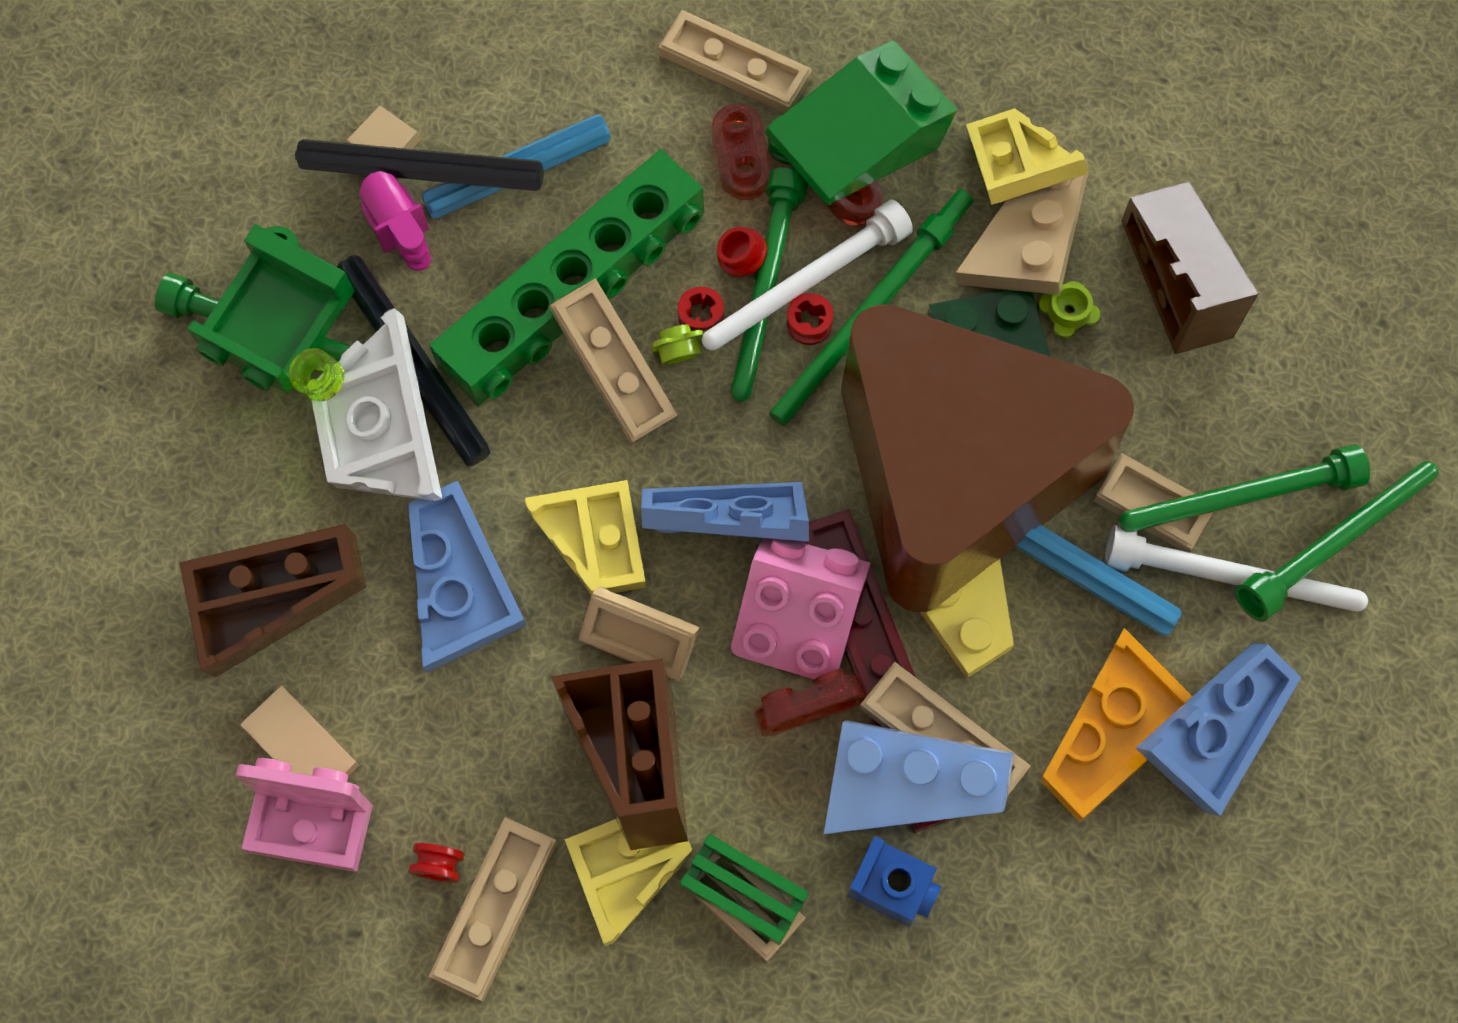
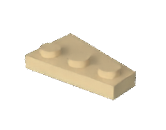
[956,160,1088,295]

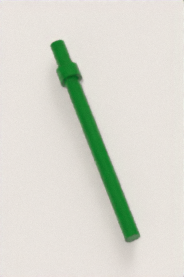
[769,189,974,427]

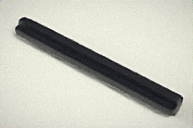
[295,139,544,191]
[337,255,490,466]

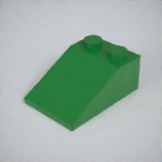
[765,40,957,206]

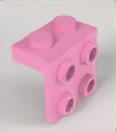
[731,538,871,683]
[235,758,373,872]

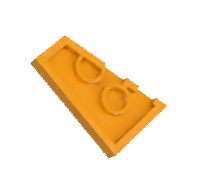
[1041,628,1193,823]

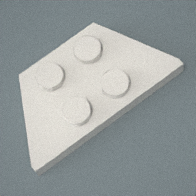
[309,308,443,501]

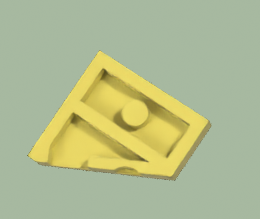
[966,108,1088,205]
[525,480,647,595]
[920,559,1014,679]
[564,819,693,946]

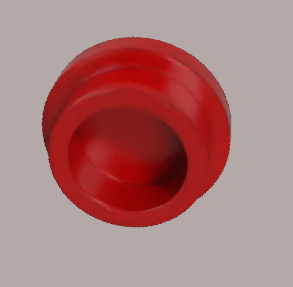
[717,227,767,277]

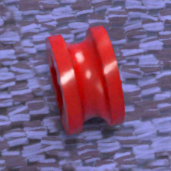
[678,287,724,334]
[786,293,834,345]
[408,843,465,883]

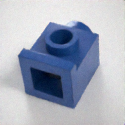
[847,836,942,927]

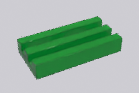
[679,833,809,946]

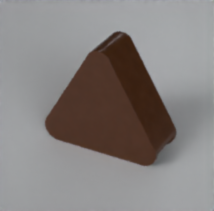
[841,305,1134,612]

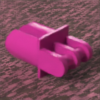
[359,171,431,271]

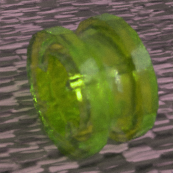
[289,348,344,402]

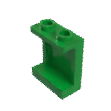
[187,224,354,394]

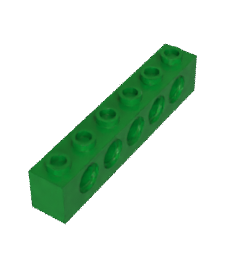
[429,149,704,406]

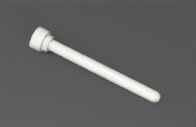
[702,199,913,350]
[1104,525,1368,612]

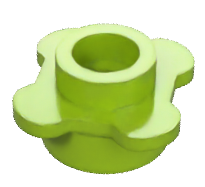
[1038,281,1101,339]
[651,324,703,365]

